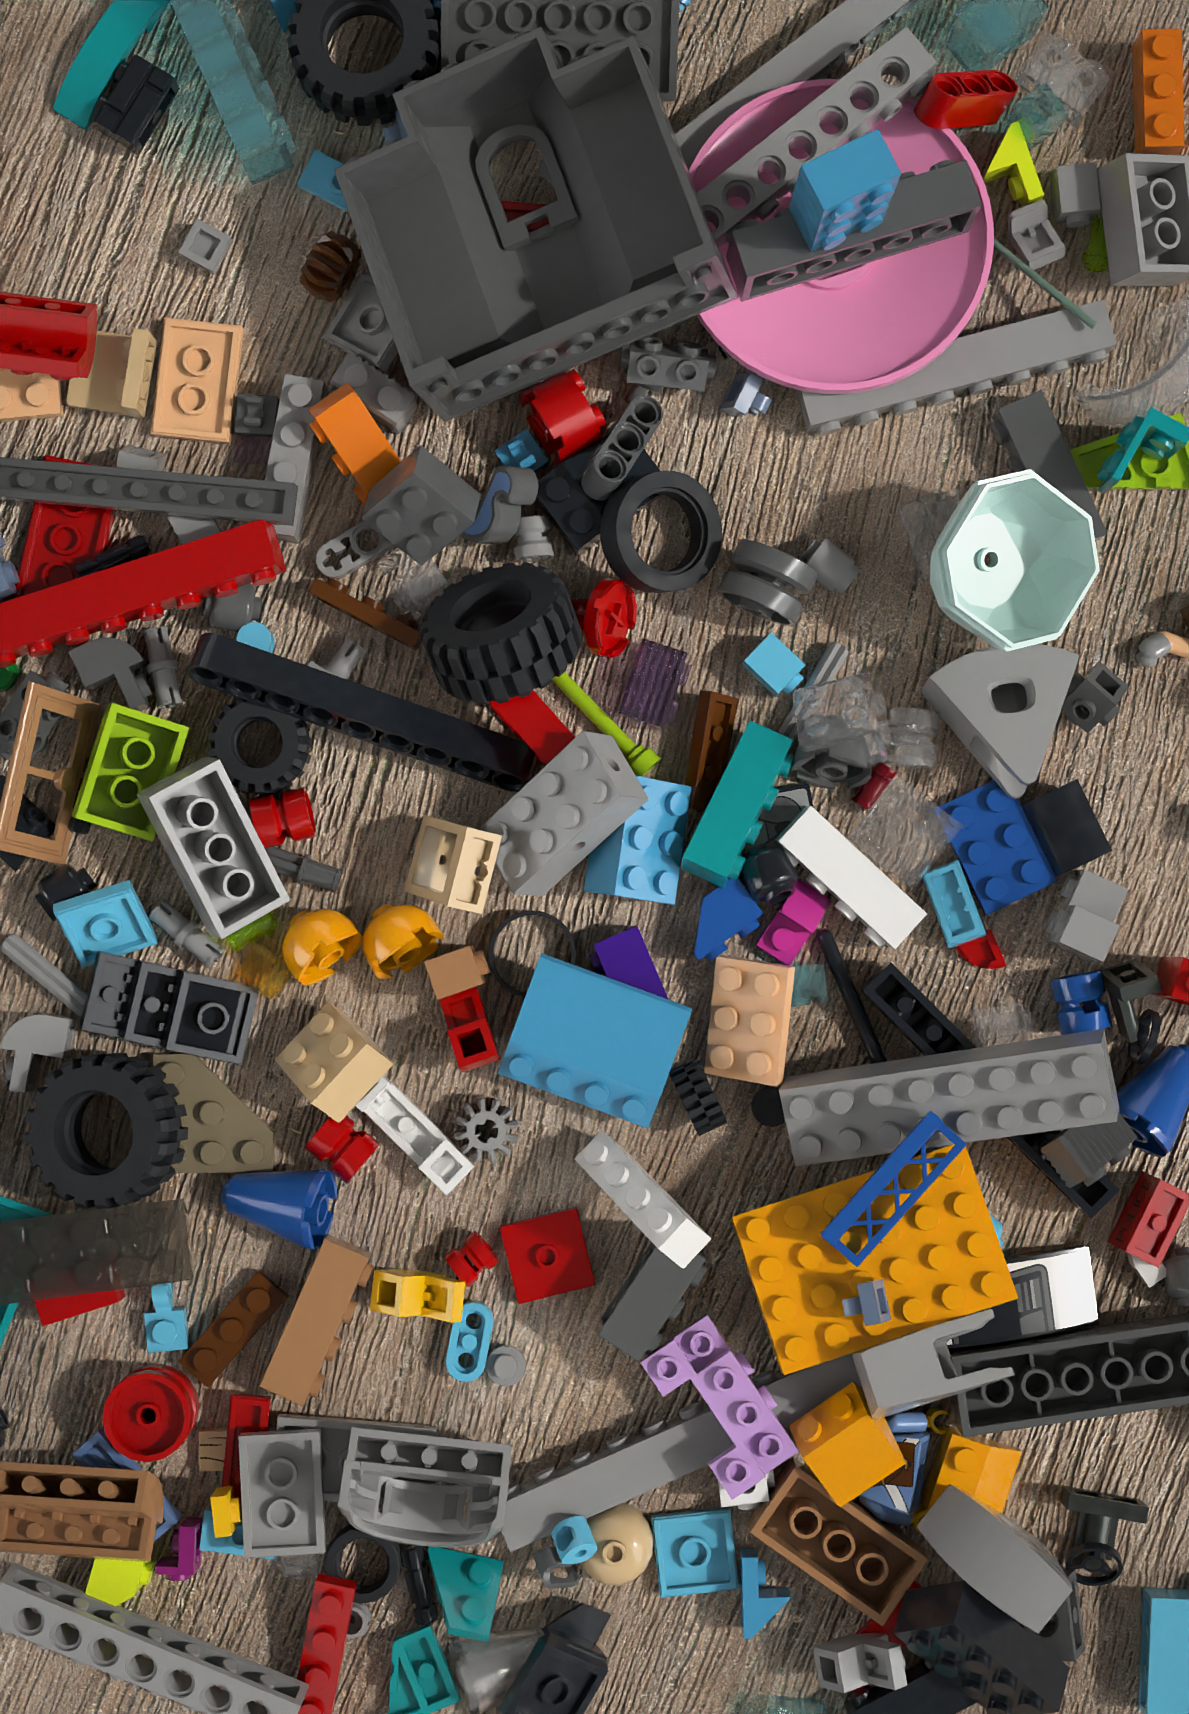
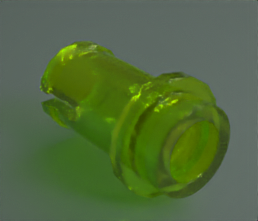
[1081,218,1109,272]
[227,912,278,952]

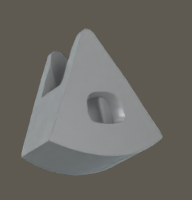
[921,644,1080,799]
[852,1309,1014,1420]
[917,1484,1073,1634]

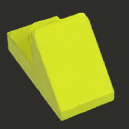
[983,121,1044,206]

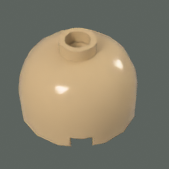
[579,1502,653,1586]

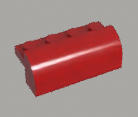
[0,292,97,380]

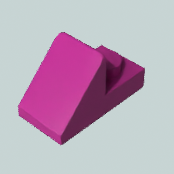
[755,879,831,966]

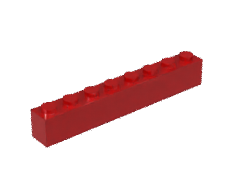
[0,519,287,668]

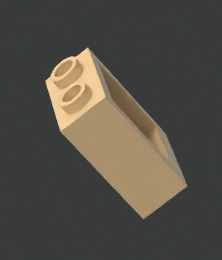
[404,815,502,914]

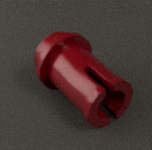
[851,761,897,813]

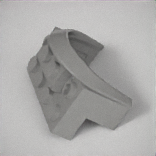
[338,1427,512,1547]

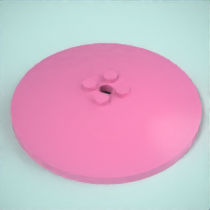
[689,79,994,394]

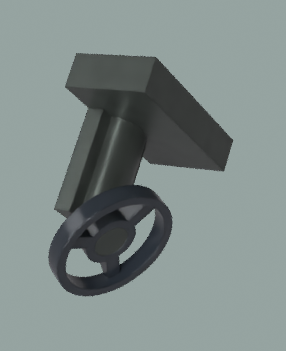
[1098,959,1162,1064]
[1060,1485,1149,1586]

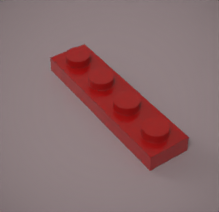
[297,1573,357,1714]

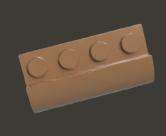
[0,1461,164,1562]

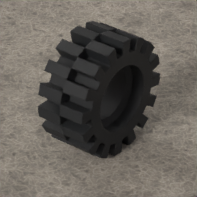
[669,1058,727,1136]

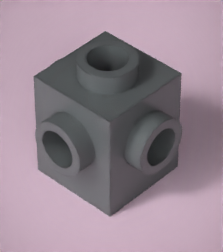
[1061,661,1129,733]

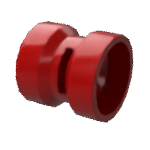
[444,1231,500,1287]

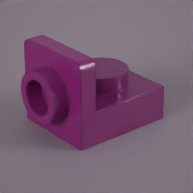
[155,1517,202,1581]

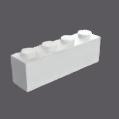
[774,806,927,949]
[575,1130,711,1269]

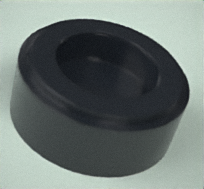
[751,1086,785,1127]

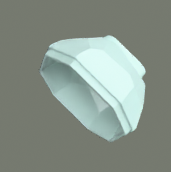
[930,469,1100,651]

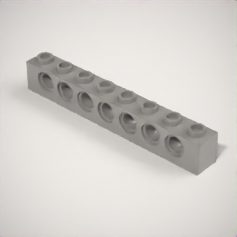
[697,26,937,248]
[0,1562,309,1714]

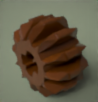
[300,231,361,303]

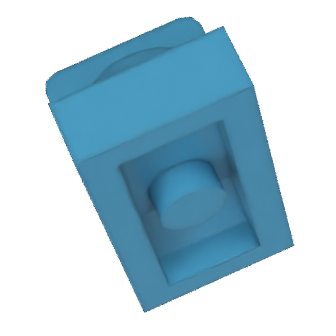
[739,1548,791,1639]

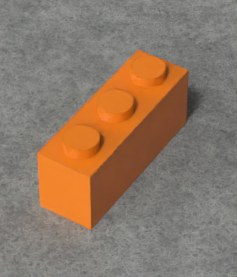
[1132,29,1185,155]
[308,383,401,506]

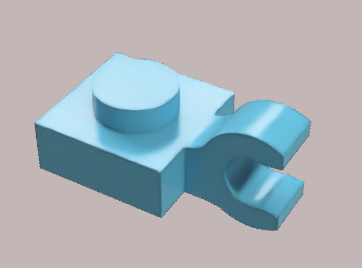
[144,1280,190,1353]

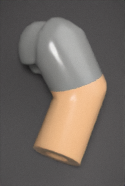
[1136,631,1189,667]

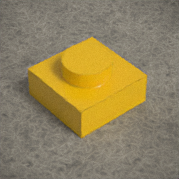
[210,1486,242,1538]

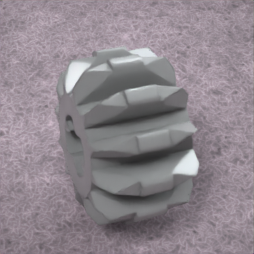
[454,1096,521,1164]

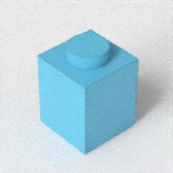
[742,632,805,697]

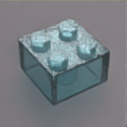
[946,0,1049,71]

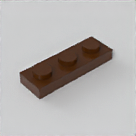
[308,577,422,651]
[684,690,738,813]
[178,1270,289,1387]

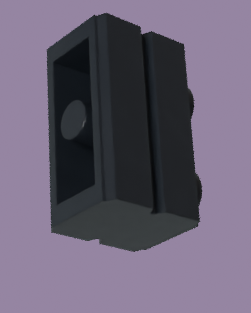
[93,54,180,155]

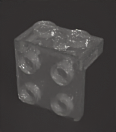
[792,672,893,764]

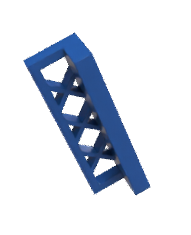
[820,1111,967,1267]

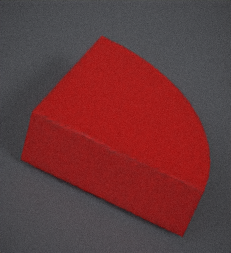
[954,929,1007,969]

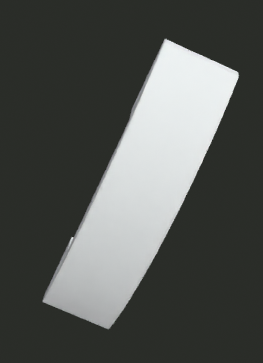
[355,1075,475,1196]

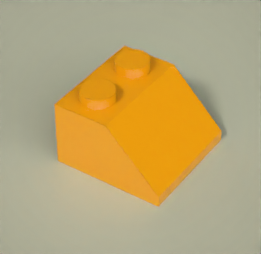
[789,1382,906,1507]
[921,1425,1022,1513]

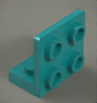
[1097,407,1189,494]

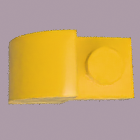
[370,1269,465,1323]

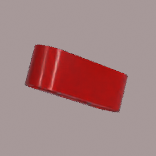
[914,70,1018,129]

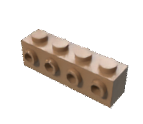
[259,1234,374,1406]

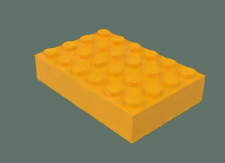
[731,1144,1018,1375]

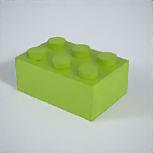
[71,703,189,842]

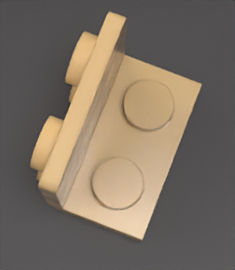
[66,328,157,418]

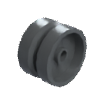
[717,539,819,627]

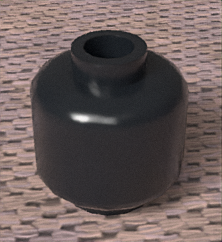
[740,844,799,906]
[35,864,97,921]

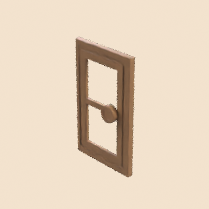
[0,681,101,865]

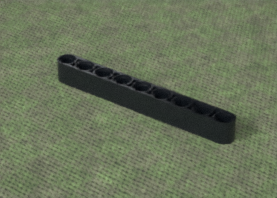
[187,633,535,792]

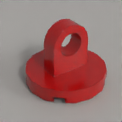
[571,578,637,658]

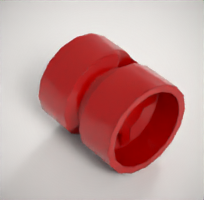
[250,787,317,848]
[304,1115,380,1184]

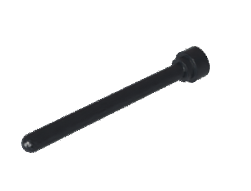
[817,929,887,1064]

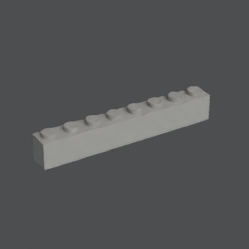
[796,299,1117,436]

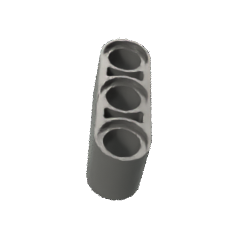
[581,395,663,501]

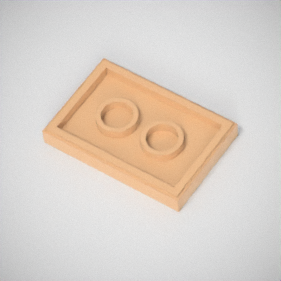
[151,317,244,445]

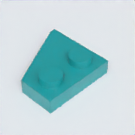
[427,1547,504,1642]
[388,1624,461,1714]

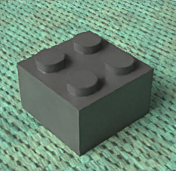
[361,445,481,566]

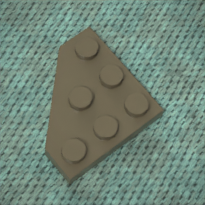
[153,1053,275,1173]

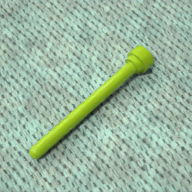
[551,672,661,777]

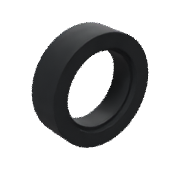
[600,471,722,593]

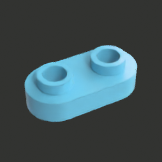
[446,1300,494,1382]

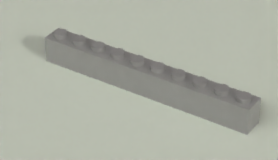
[502,1351,863,1552]

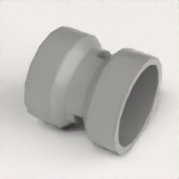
[514,516,554,562]

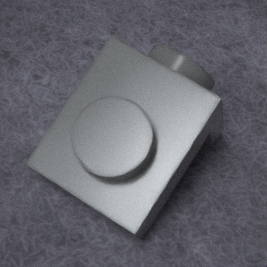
[1008,199,1065,270]

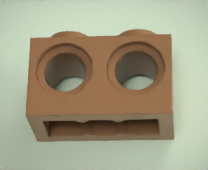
[424,945,491,1000]

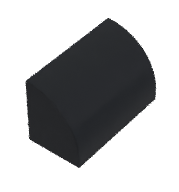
[1021,779,1112,876]

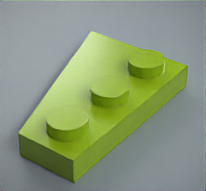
[1070,413,1189,490]

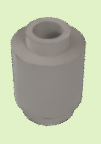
[801,538,861,595]

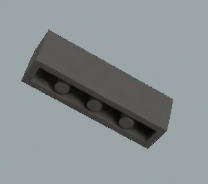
[991,390,1107,541]

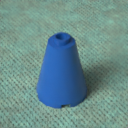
[1117,1044,1189,1158]
[221,1170,337,1250]

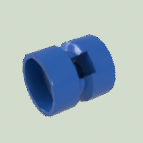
[1050,971,1112,1035]

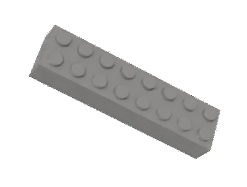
[779,1029,1119,1167]

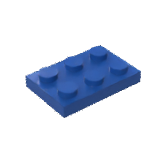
[933,780,1058,915]

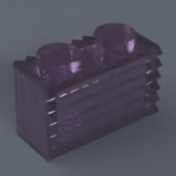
[618,638,692,731]

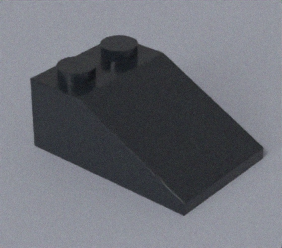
[535,434,662,557]

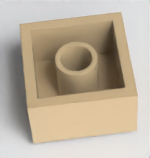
[274,1001,393,1123]

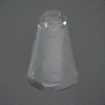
[447,1627,545,1714]

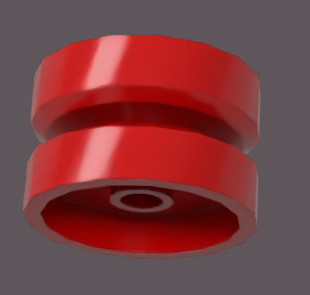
[102,1363,200,1462]

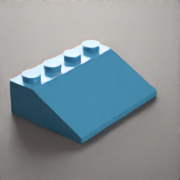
[498,953,692,1128]

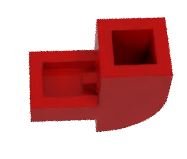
[439,987,501,1073]

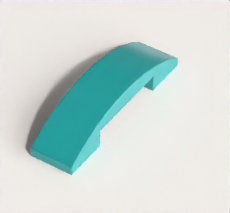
[52,0,170,131]

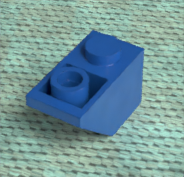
[693,878,763,962]

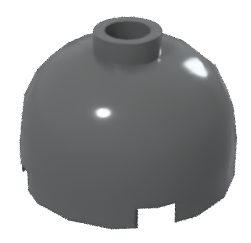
[792,718,872,789]

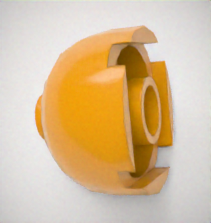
[362,904,444,979]
[282,909,363,986]

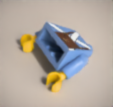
[859,1407,948,1533]

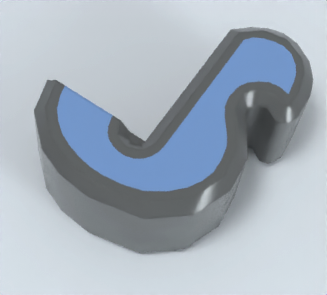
[460,465,539,545]

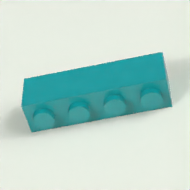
[681,720,794,889]

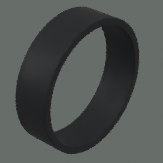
[489,911,576,997]

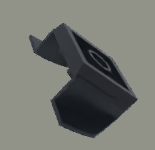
[495,1603,611,1714]

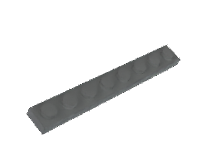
[0,457,298,526]

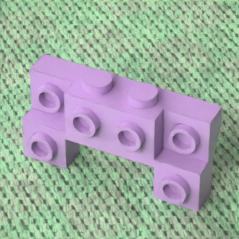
[640,1313,799,1500]

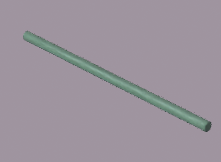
[994,238,1098,330]

